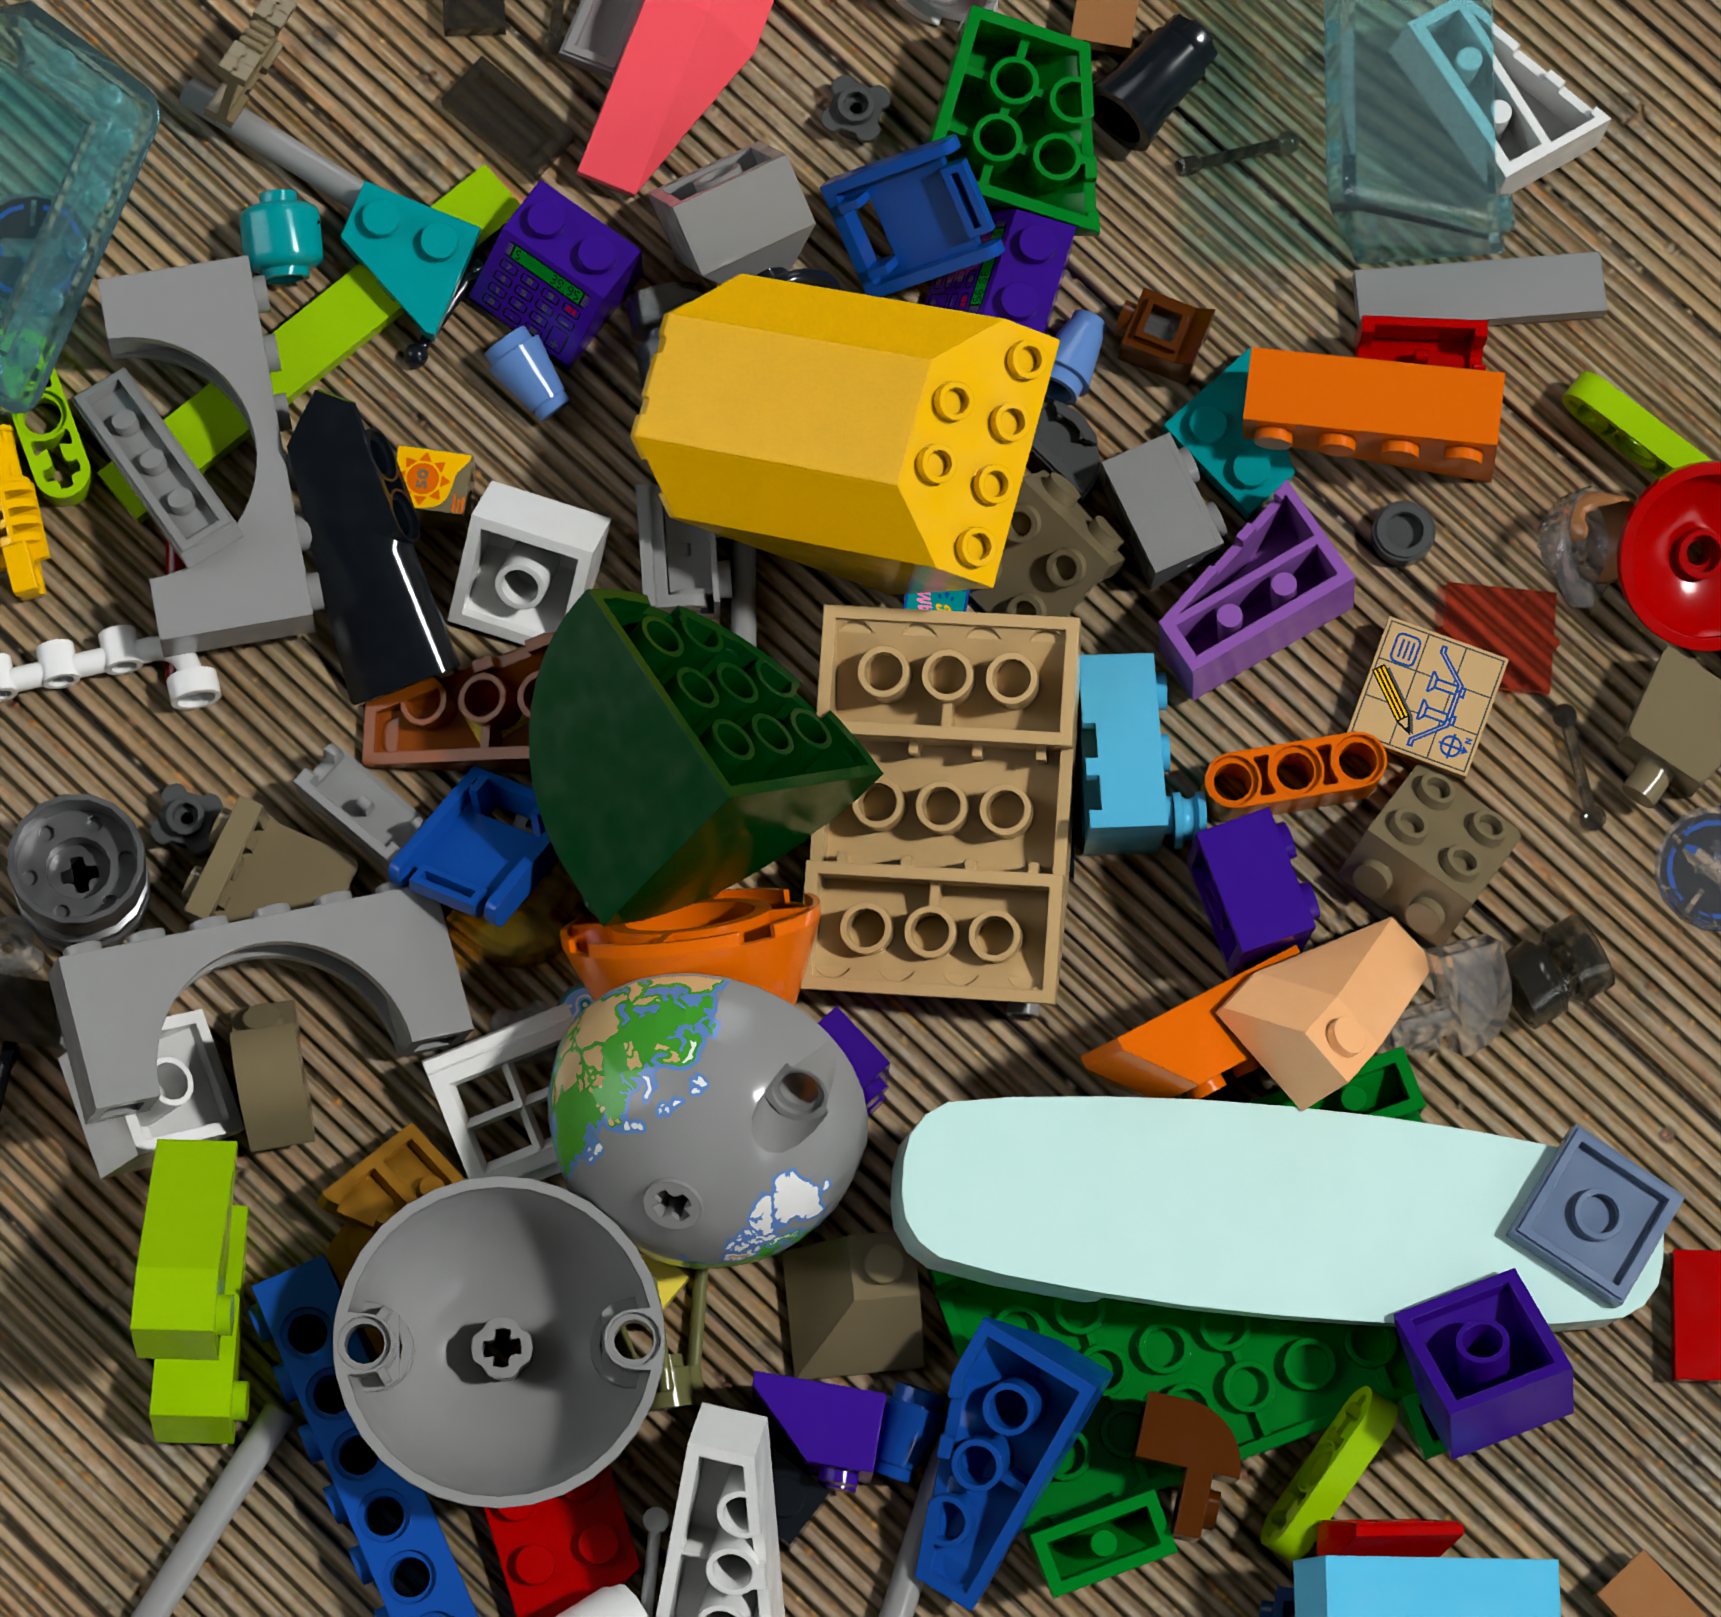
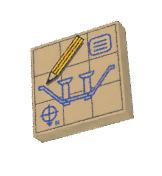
[1346,616,1509,780]

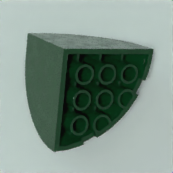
[529,589,884,927]

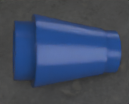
[874,1380,947,1483]

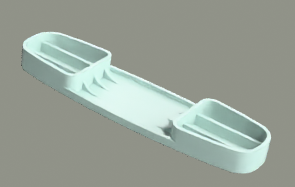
[890,1096,1664,1332]

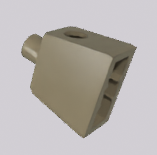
[1617,645,1721,808]

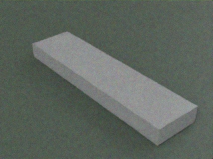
[1352,251,1608,328]
[71,367,243,569]

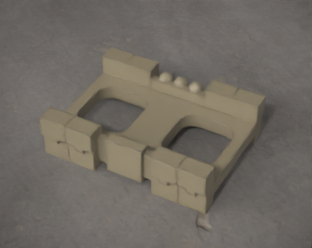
[203,0,297,128]

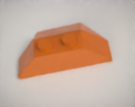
[1080,945,1301,1099]

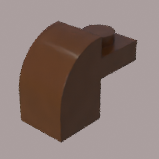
[1130,1391,1241,1543]

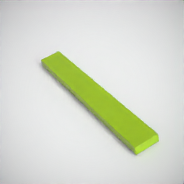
[97,164,521,525]

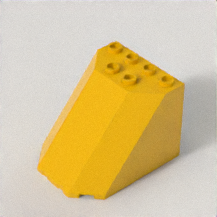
[630,274,1060,595]

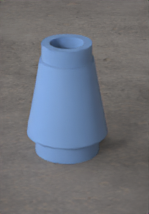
[1045,309,1107,405]
[484,326,571,422]

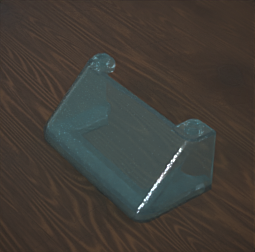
[1324,0,1515,264]
[0,1,160,415]

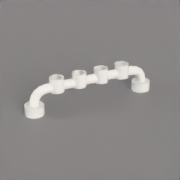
[0,625,222,710]

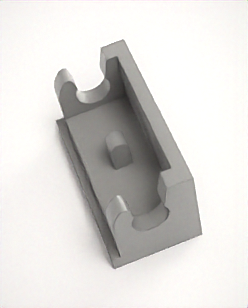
[293,743,427,871]

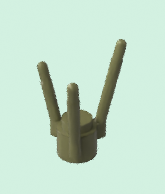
[615,1269,708,1412]

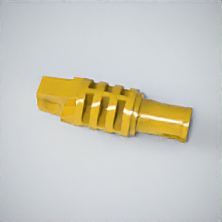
[0,424,51,601]

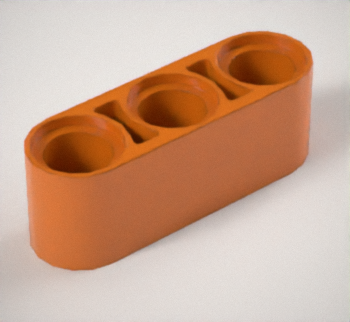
[1199,732,1387,822]

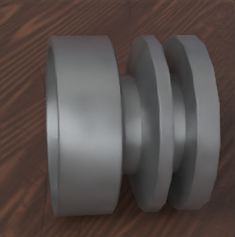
[8,794,150,951]

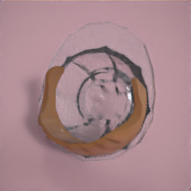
[1536,486,1635,608]

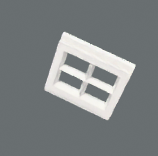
[422,1002,574,1181]

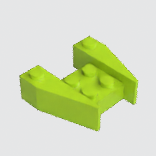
[130,1139,250,1444]

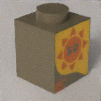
[396,444,476,532]

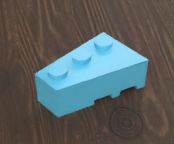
[1077,653,1174,856]

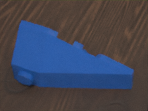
[915,1317,1114,1612]

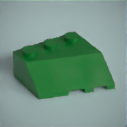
[926,5,1100,236]

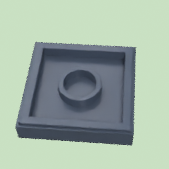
[1506,1124,1686,1308]

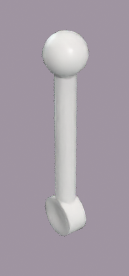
[641,1507,669,1617]

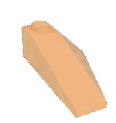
[1216,916,1435,1111]

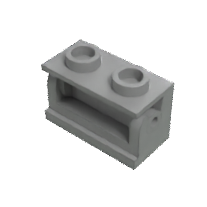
[1097,432,1227,590]
[636,484,732,619]

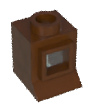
[1113,287,1216,386]

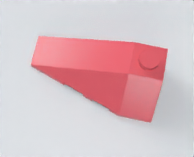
[576,0,774,198]

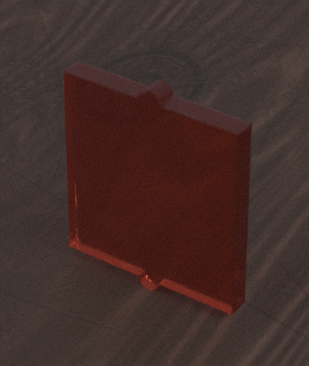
[1436,582,1560,695]

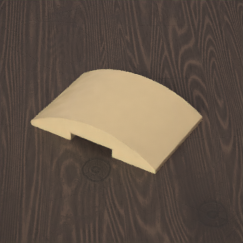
[800,604,1081,1005]

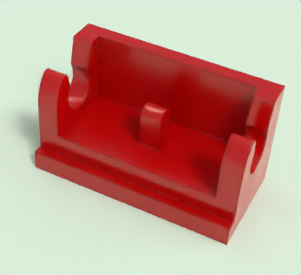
[1354,315,1488,371]

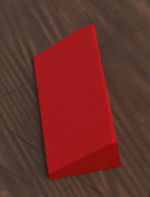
[1317,1519,1464,1557]

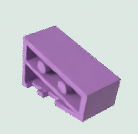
[1159,479,1355,701]

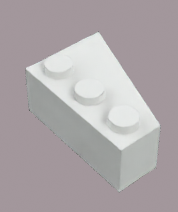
[1398,0,1611,203]

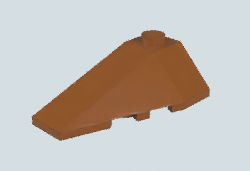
[362,632,555,773]

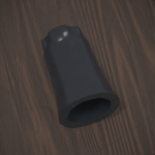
[1092,14,1218,152]

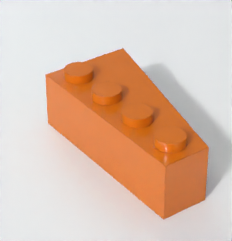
[1243,347,1505,483]

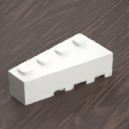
[656,1402,785,1617]

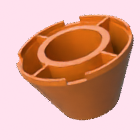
[560,888,821,1006]

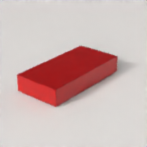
[1670,1249,1721,1383]

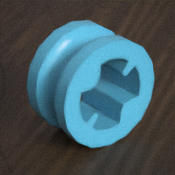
[1171,791,1207,849]

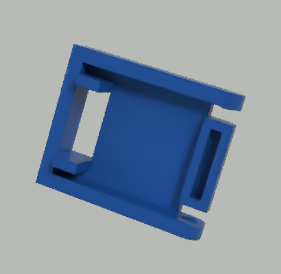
[820,134,1005,297]
[388,765,559,927]

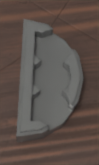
[1029,401,1101,505]

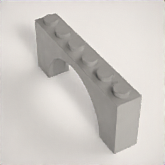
[97,255,325,657]
[48,881,474,1125]

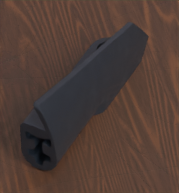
[287,389,461,705]

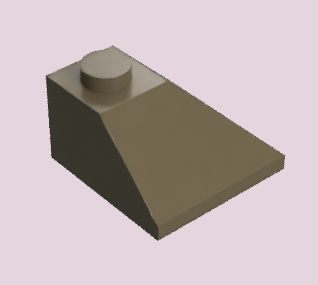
[782,1231,925,1380]

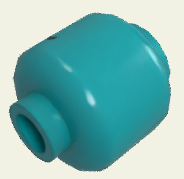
[239,189,324,284]

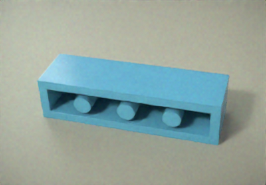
[1293,1555,1561,1617]

